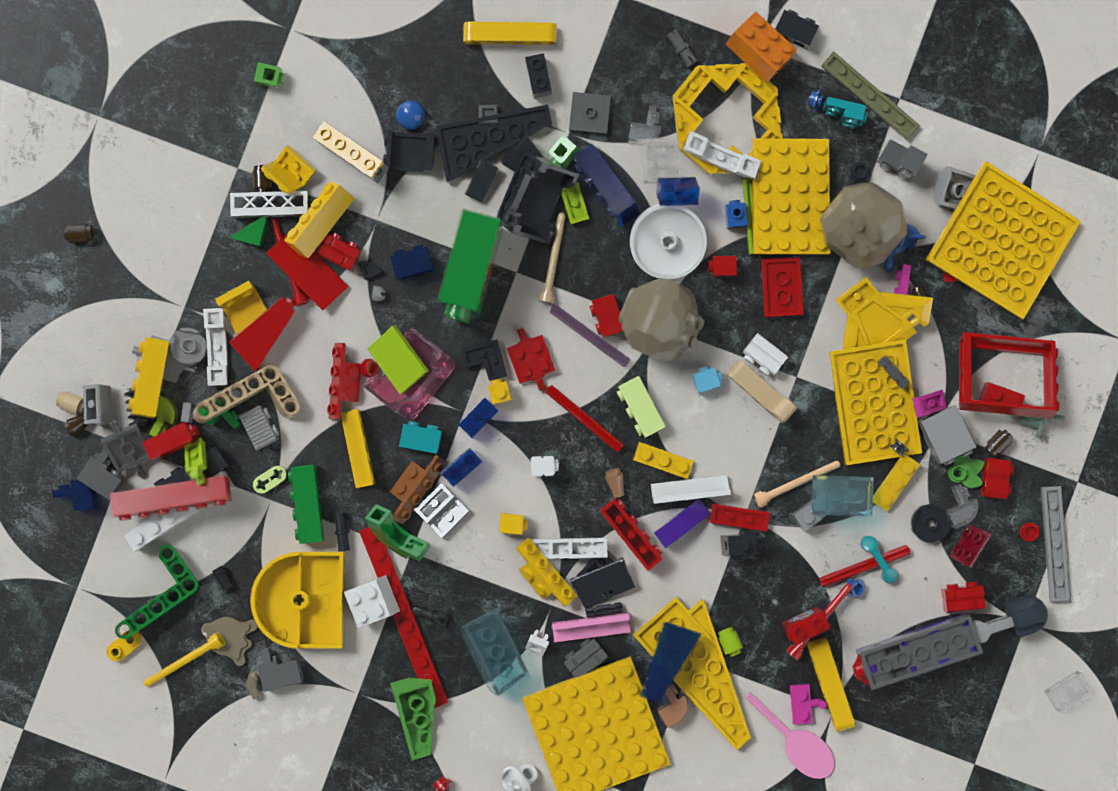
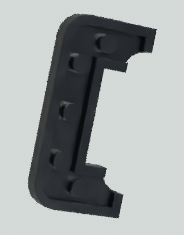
[497,152,579,244]

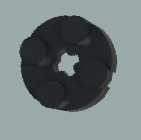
[910,504,950,543]

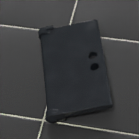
[570,557,636,608]

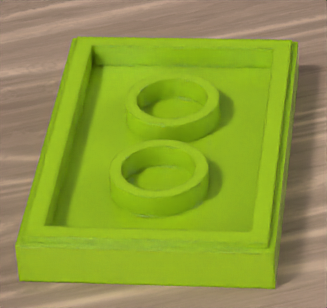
[367,325,429,394]

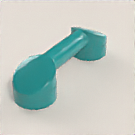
[860,536,898,584]

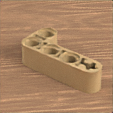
[726,360,797,423]

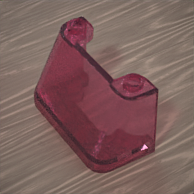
[364,327,455,421]

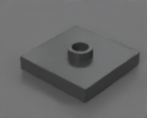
[569,92,611,135]

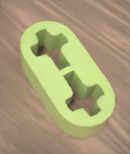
[253,466,287,493]

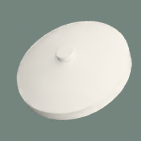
[630,203,707,279]

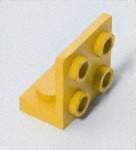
[215,281,267,334]

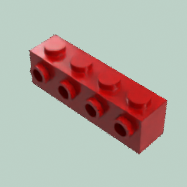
[599,498,663,571]

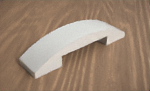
[683,131,761,179]
[203,308,228,386]

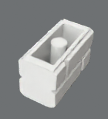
[742,333,788,376]
[531,456,559,476]

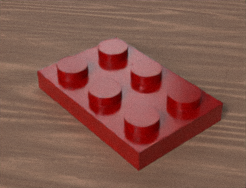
[761,257,803,317]

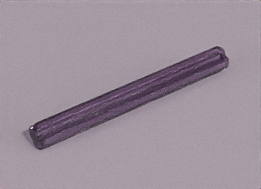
[550,304,630,367]

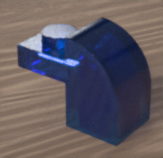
[52,480,98,511]

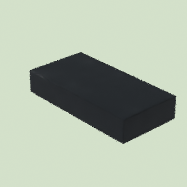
[464,159,498,202]

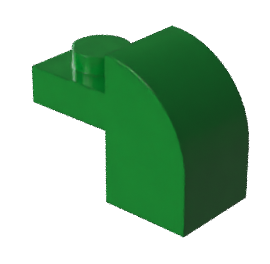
[198,399,242,429]

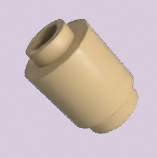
[56,391,85,416]

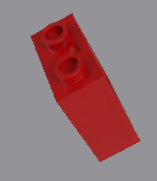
[142,422,200,460]

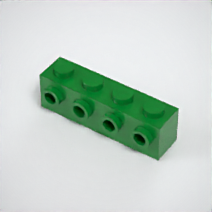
[288,464,325,544]

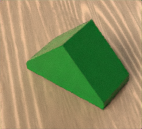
[231,216,269,248]

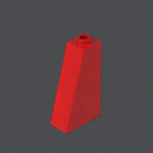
[229,296,296,371]

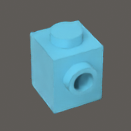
[692,365,723,393]

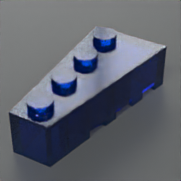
[573,144,640,227]
[639,622,701,703]

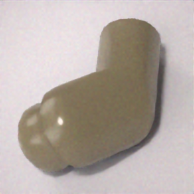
[246,670,262,700]

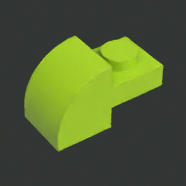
[149,396,178,436]

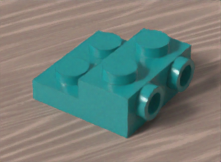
[822,97,868,129]

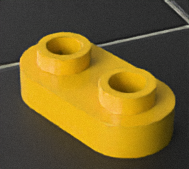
[106,630,142,662]

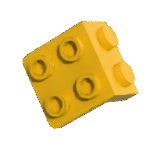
[261,145,317,194]

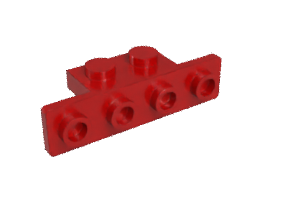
[327,343,361,420]

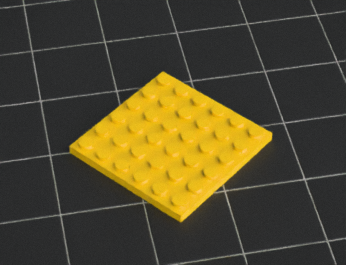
[926,161,1081,319]
[522,656,671,791]

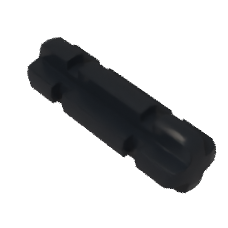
[585,602,623,618]

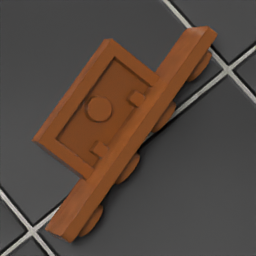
[390,455,447,524]

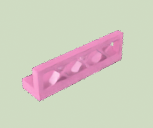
[552,613,631,642]

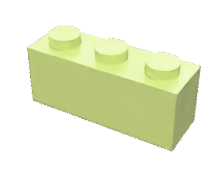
[617,376,666,438]

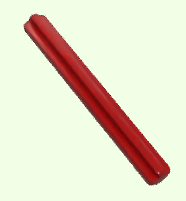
[546,385,623,452]
[819,545,911,587]

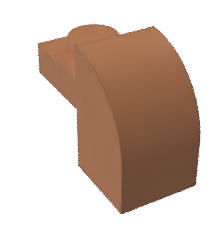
[657,681,687,728]

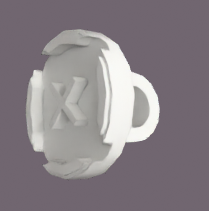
[499,764,538,791]

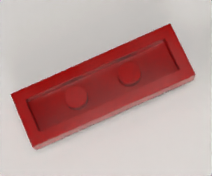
[709,503,770,531]

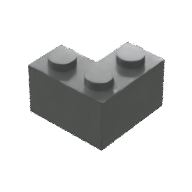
[877,139,928,180]

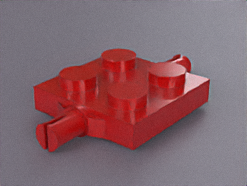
[506,327,556,391]

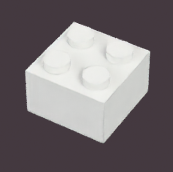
[344,575,400,628]

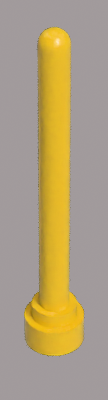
[143,632,225,687]

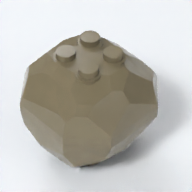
[820,183,907,268]
[619,279,704,362]

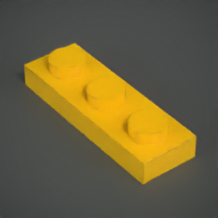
[633,442,694,479]
[871,454,920,512]

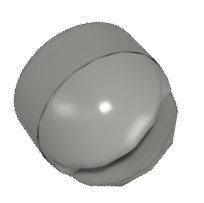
[372,286,386,301]

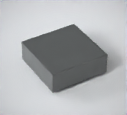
[478,105,498,124]

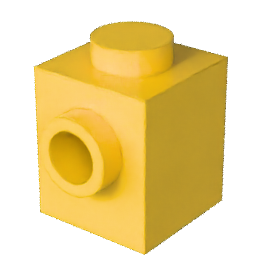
[488,379,512,405]
[499,513,528,535]

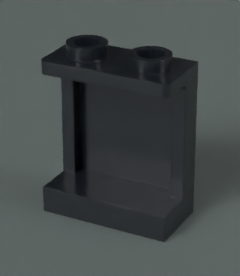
[383,130,436,174]

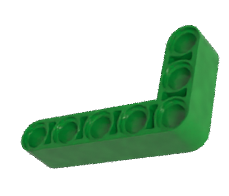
[115,545,199,639]

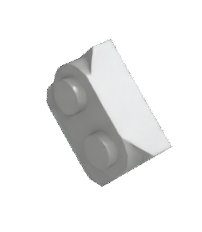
[933,166,975,209]

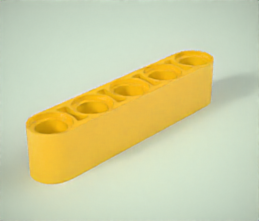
[463,21,557,45]
[807,637,855,732]

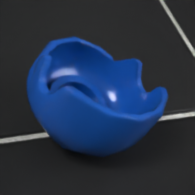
[396,100,426,130]

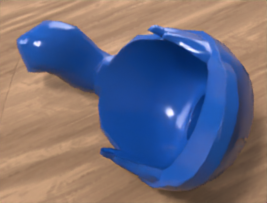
[884,224,926,273]

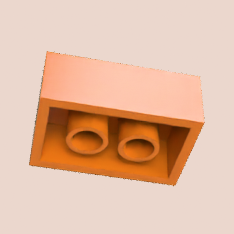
[725,11,797,83]

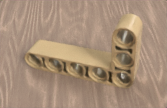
[193,365,300,423]

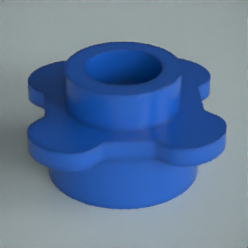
[809,90,824,111]
[847,578,865,598]

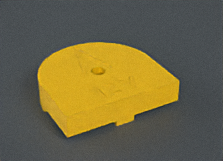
[251,552,345,648]

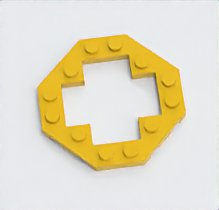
[673,63,783,175]

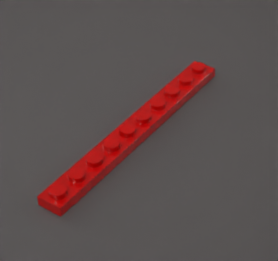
[359,527,449,708]

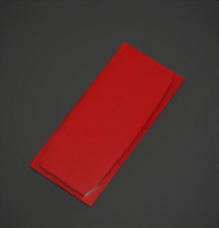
[266,232,349,311]

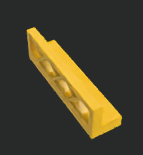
[340,409,375,488]

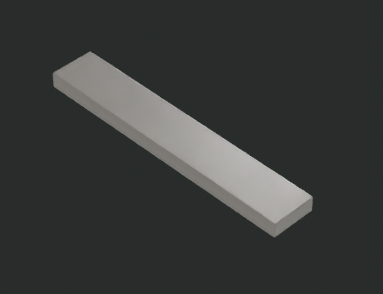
[1041,486,1070,603]

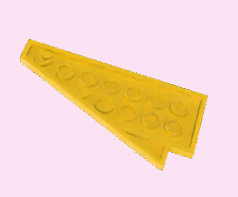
[633,596,751,750]

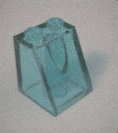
[811,475,874,516]

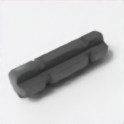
[878,356,909,389]

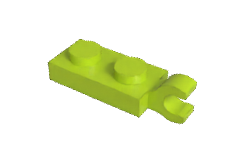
[561,182,589,225]
[184,438,207,486]

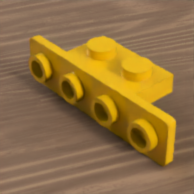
[516,537,577,607]

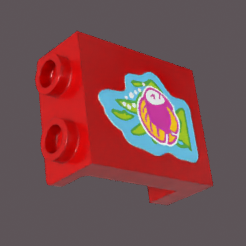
[781,607,830,644]

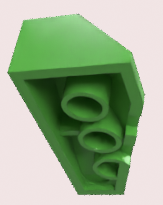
[390,678,436,760]

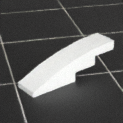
[531,538,607,559]

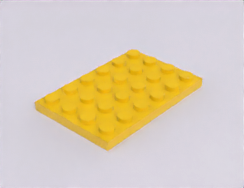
[752,138,830,255]
[829,339,922,465]

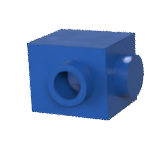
[725,200,747,229]

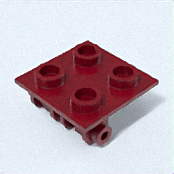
[949,524,991,567]

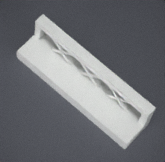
[230,191,309,218]
[651,475,731,503]

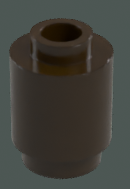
[252,165,272,192]
[64,223,94,243]
[984,429,1013,458]

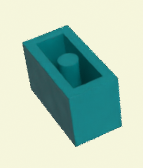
[399,421,442,454]

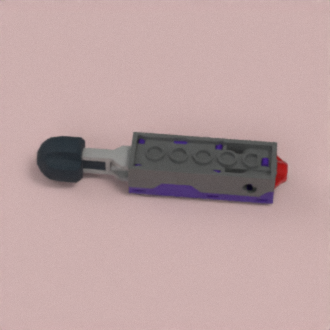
[852,595,1048,690]

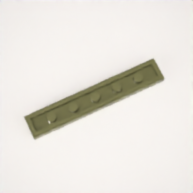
[820,51,920,141]

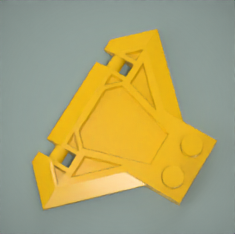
[835,276,933,349]

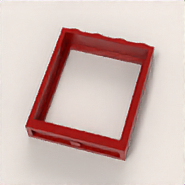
[959,332,1060,419]

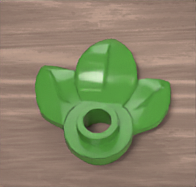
[948,455,984,488]

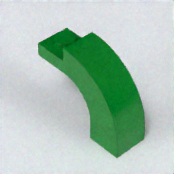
[365,504,430,562]

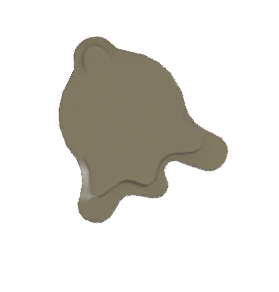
[201,617,258,666]

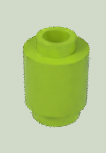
[718,627,743,657]

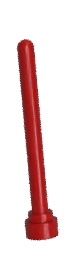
[270,218,309,307]
[786,583,852,660]

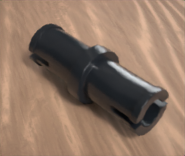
[333,512,350,552]

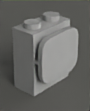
[918,405,976,465]

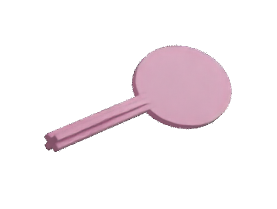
[745,692,834,779]

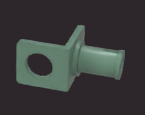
[1019,414,1065,437]

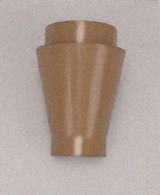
[605,468,625,498]

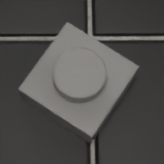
[181,402,195,423]

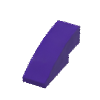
[653,498,711,548]

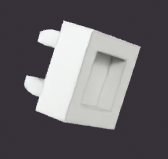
[525,630,549,656]

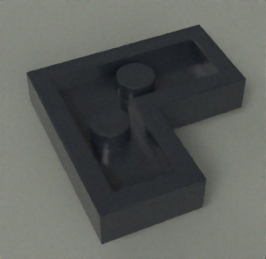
[460,339,507,381]

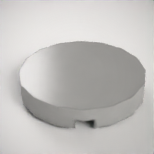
[168,328,207,366]

